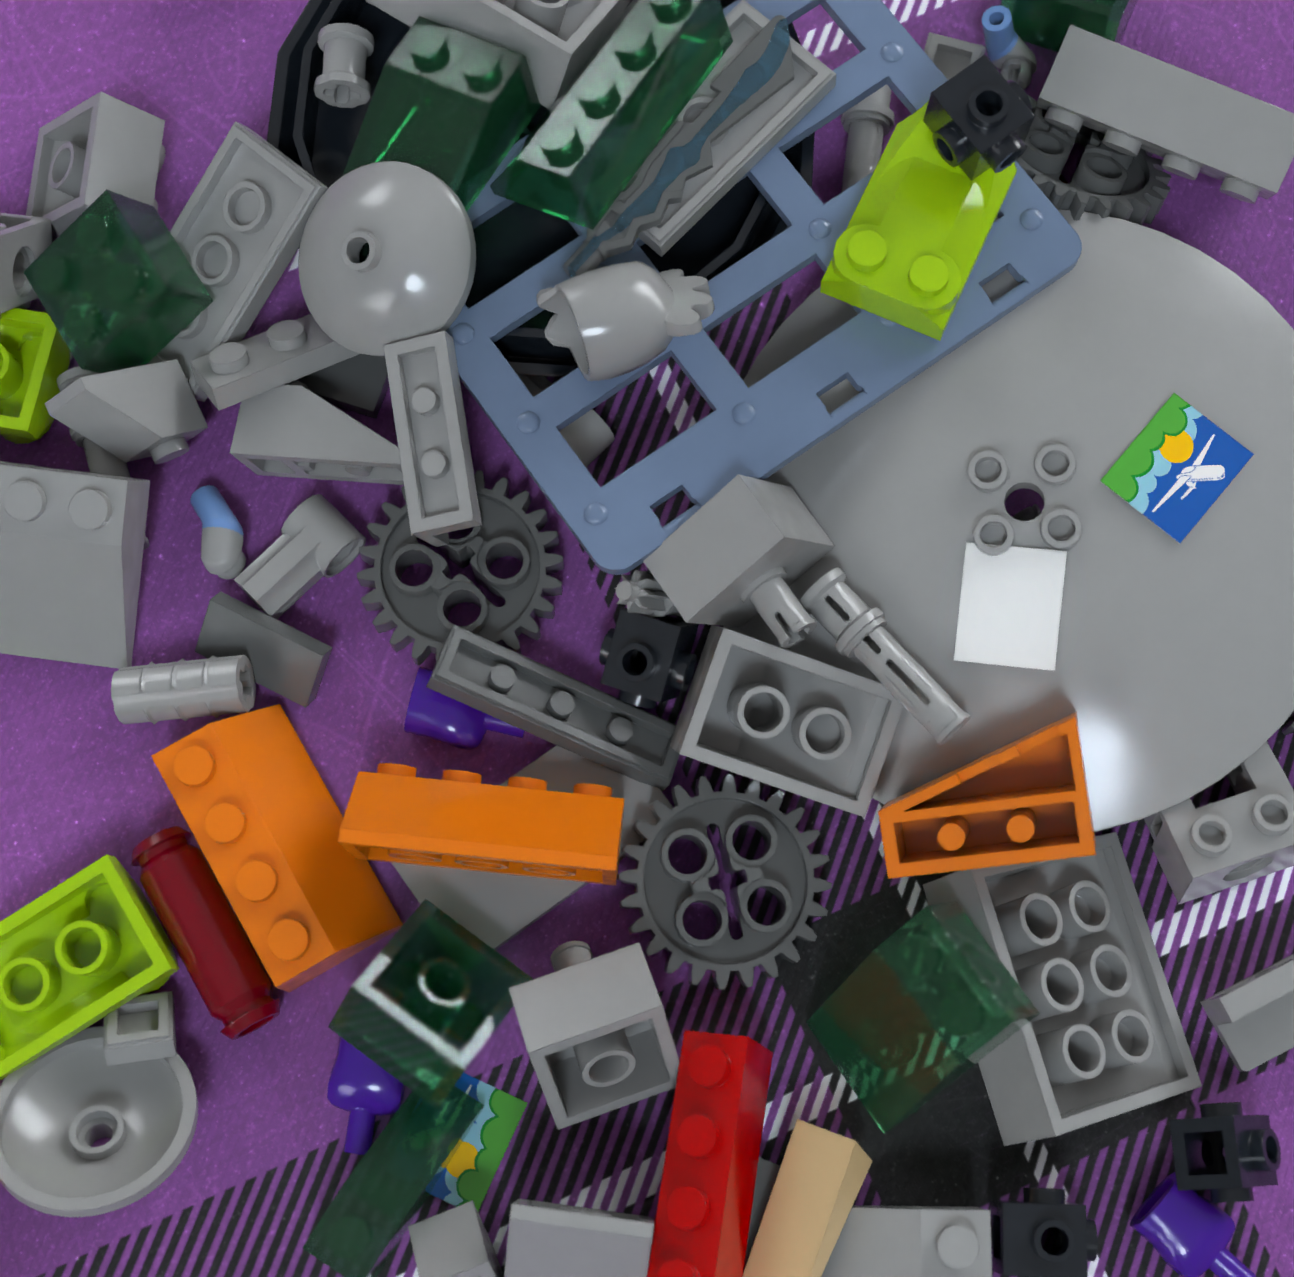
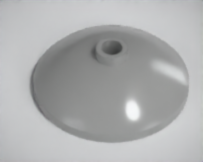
[298,161,476,357]
[0,1026,198,1217]

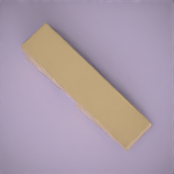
[743,1119,873,1277]

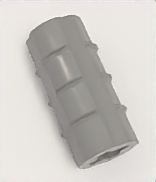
[111,655,256,725]

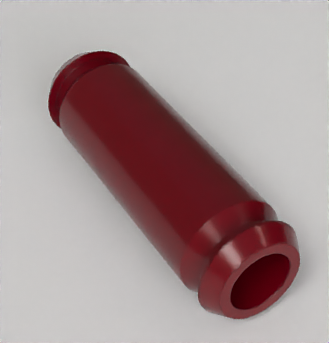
[131,826,281,1040]

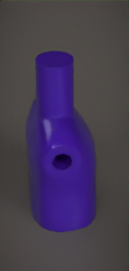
[404,667,525,750]
[327,1025,411,1155]
[1130,1172,1257,1277]

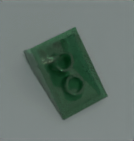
[343,16,540,211]
[806,902,1040,1134]

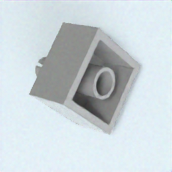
[643,474,835,649]
[509,941,679,1130]

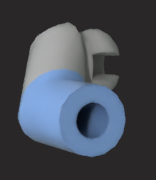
[982,5,1037,89]
[190,485,246,580]

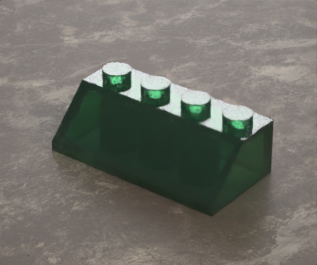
[490,0,733,230]

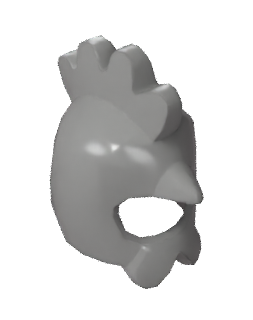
[536,261,715,381]

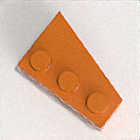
[878,711,1096,879]

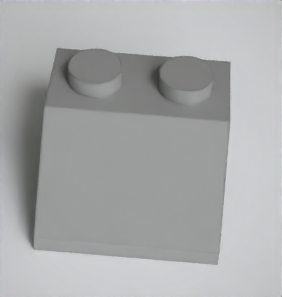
[26,91,165,247]
[504,1198,654,1277]

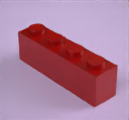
[647,1030,773,1277]

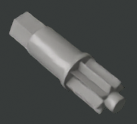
[614,570,682,617]

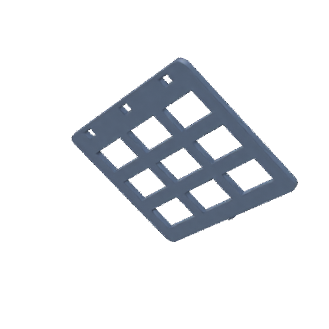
[446,0,1082,575]

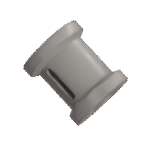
[314,23,375,108]

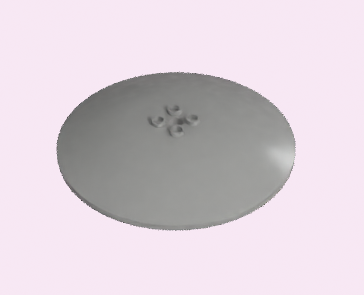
[724,209,1294,832]

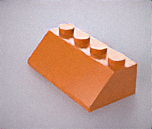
[151,704,404,993]
[338,763,625,886]

